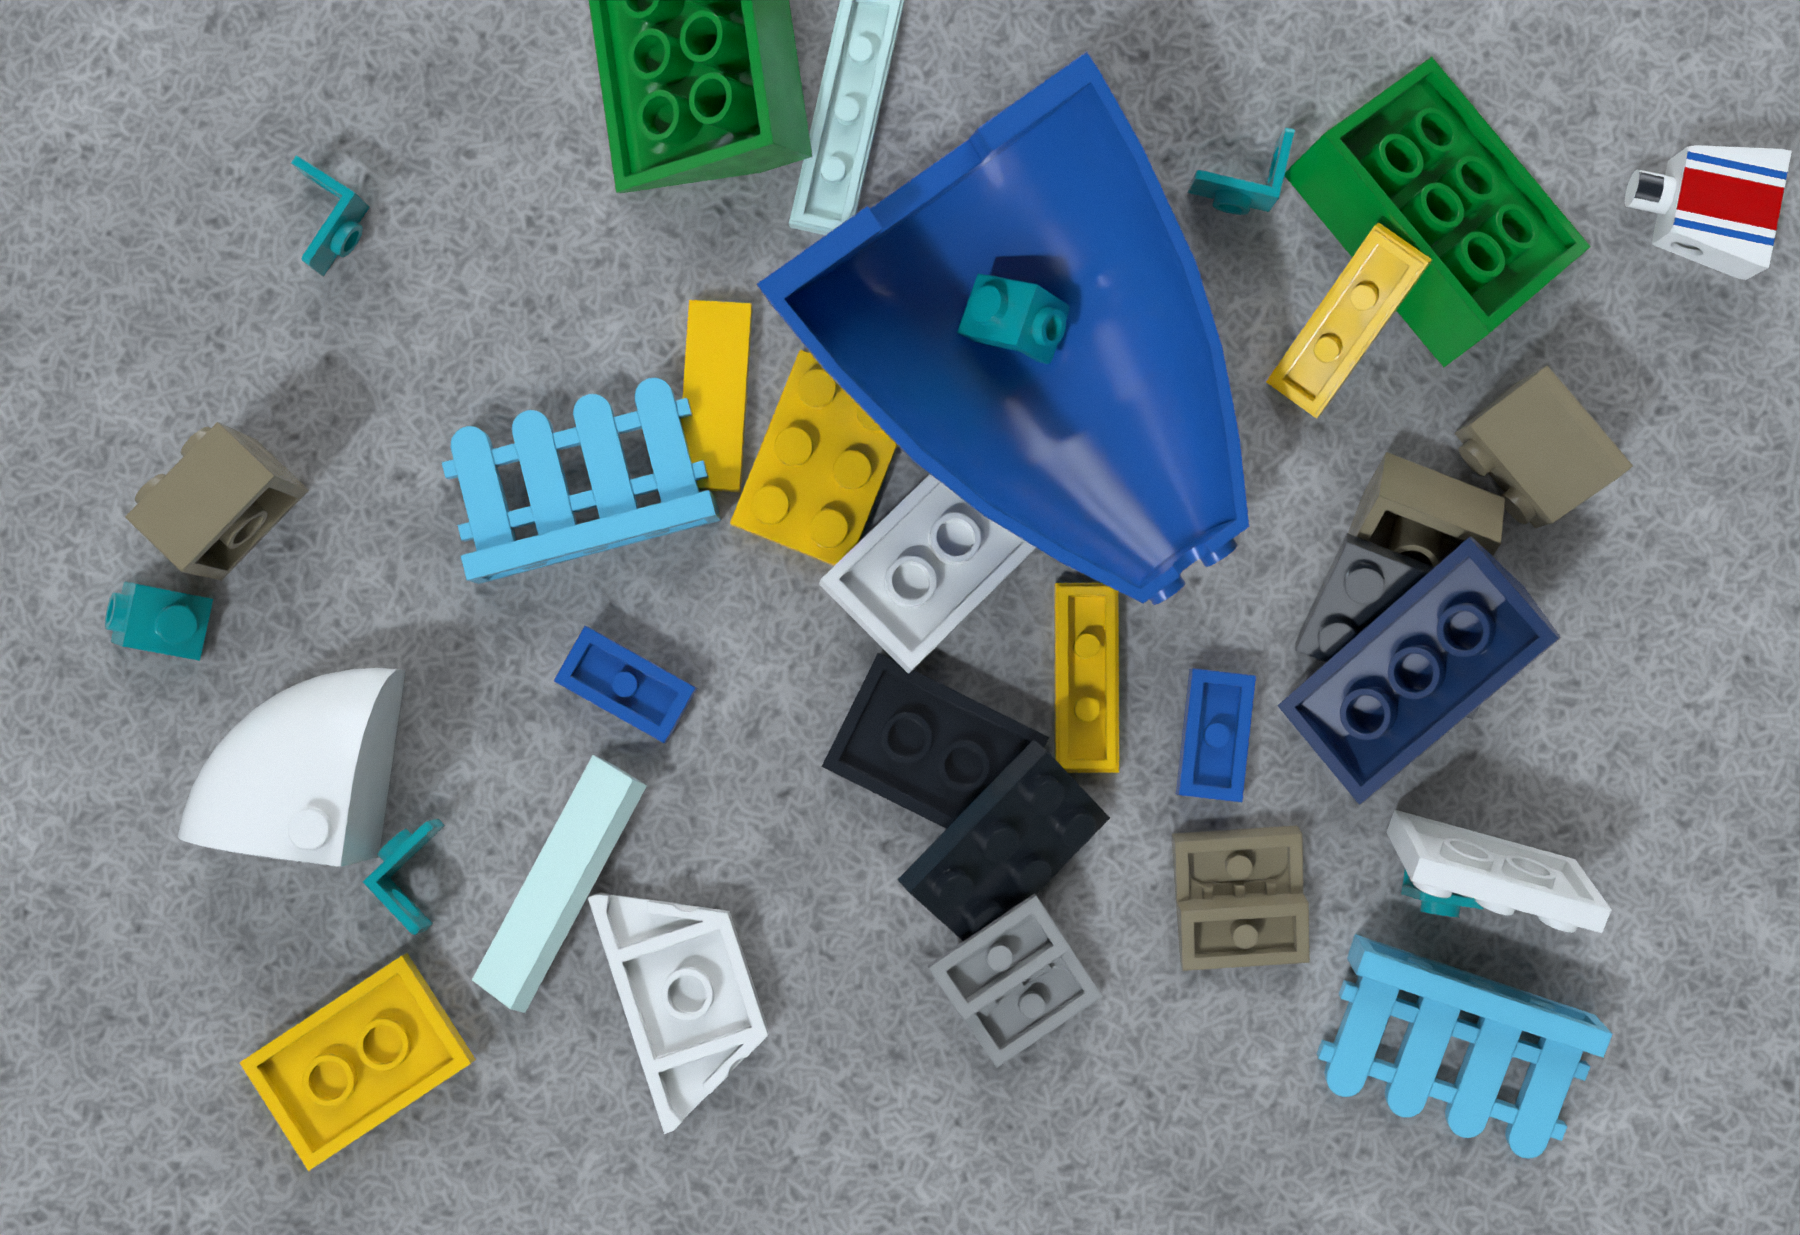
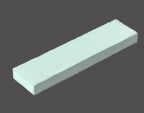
[789,0,905,235]
[472,755,647,1013]

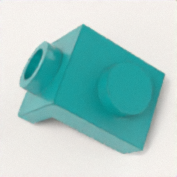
[957,273,1069,364]
[105,581,213,661]

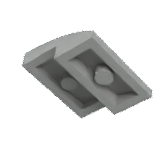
[927,894,1103,1068]

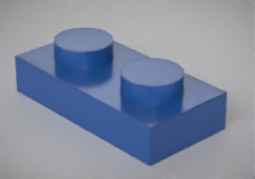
[554,626,698,743]
[1176,668,1256,802]

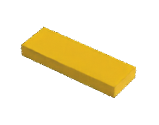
[1266,223,1432,419]
[681,300,753,492]
[1054,583,1119,773]

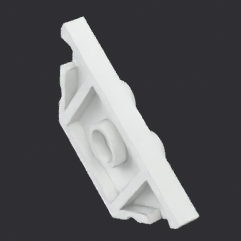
[588,893,769,1134]

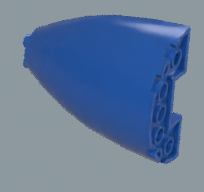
[757,52,1249,605]

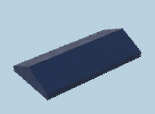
[1277,537,1561,805]

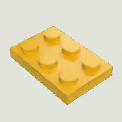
[729,349,898,566]
[239,953,476,1171]

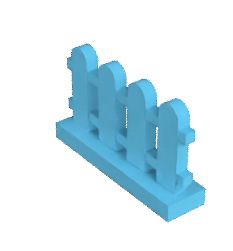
[442,378,721,584]
[1317,934,1613,1159]

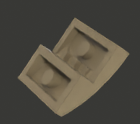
[1172,825,1310,971]

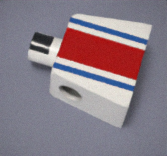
[1625,145,1792,280]

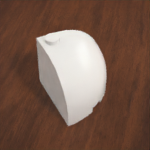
[178,668,405,867]

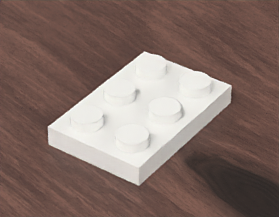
[819,474,1036,674]
[1386,810,1612,933]

